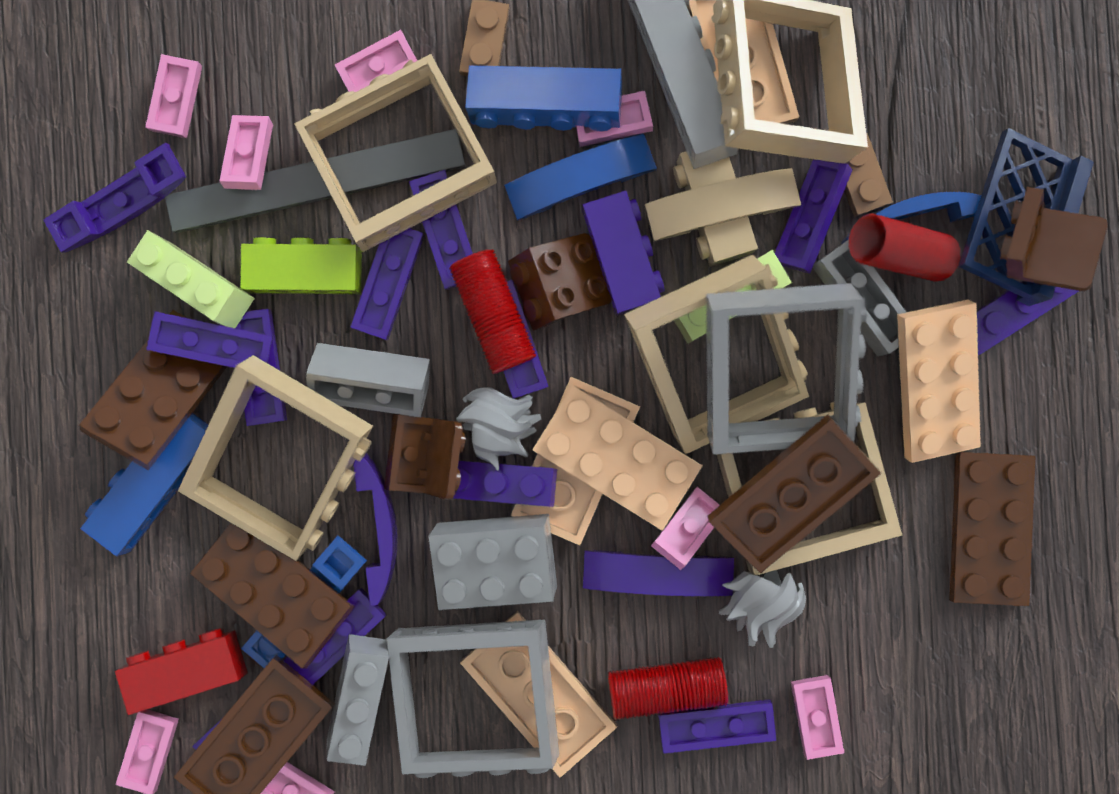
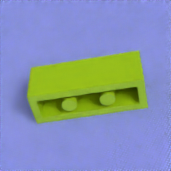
[241,237,362,294]

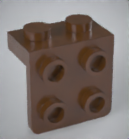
[1001,187,1108,291]
[508,233,612,331]
[384,414,465,500]

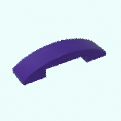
[43,143,186,253]
[353,453,397,606]
[583,550,734,596]

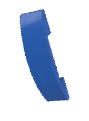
[504,134,657,221]
[841,192,995,244]
[241,536,367,668]

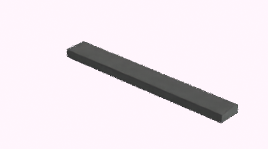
[165,129,466,234]

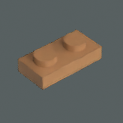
[459,0,510,76]
[844,133,893,218]

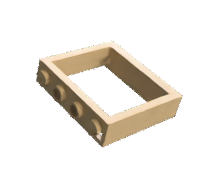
[711,0,868,164]
[294,54,497,252]
[624,255,809,455]
[178,355,373,561]
[717,402,902,576]

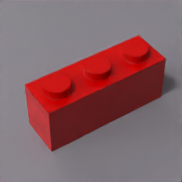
[115,628,248,715]

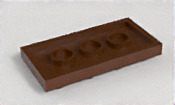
[79,310,228,471]
[707,414,882,574]
[949,452,1036,606]
[190,523,355,669]
[174,655,335,794]

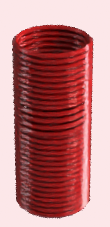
[848,213,960,282]
[449,249,537,374]
[608,656,728,720]

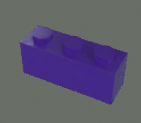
[582,191,665,316]

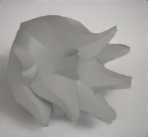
[456,387,541,471]
[719,570,806,648]

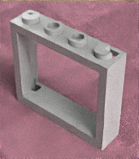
[706,283,867,454]
[387,619,559,778]

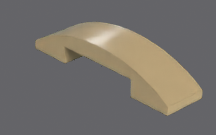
[645,168,801,242]

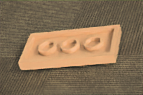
[687,0,799,124]
[897,300,981,463]
[511,377,640,545]
[533,385,703,531]
[460,610,617,777]

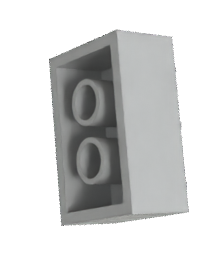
[429,514,557,610]

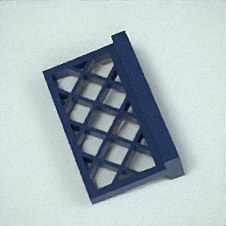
[958,128,1094,306]

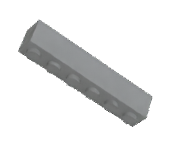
[628,0,738,169]

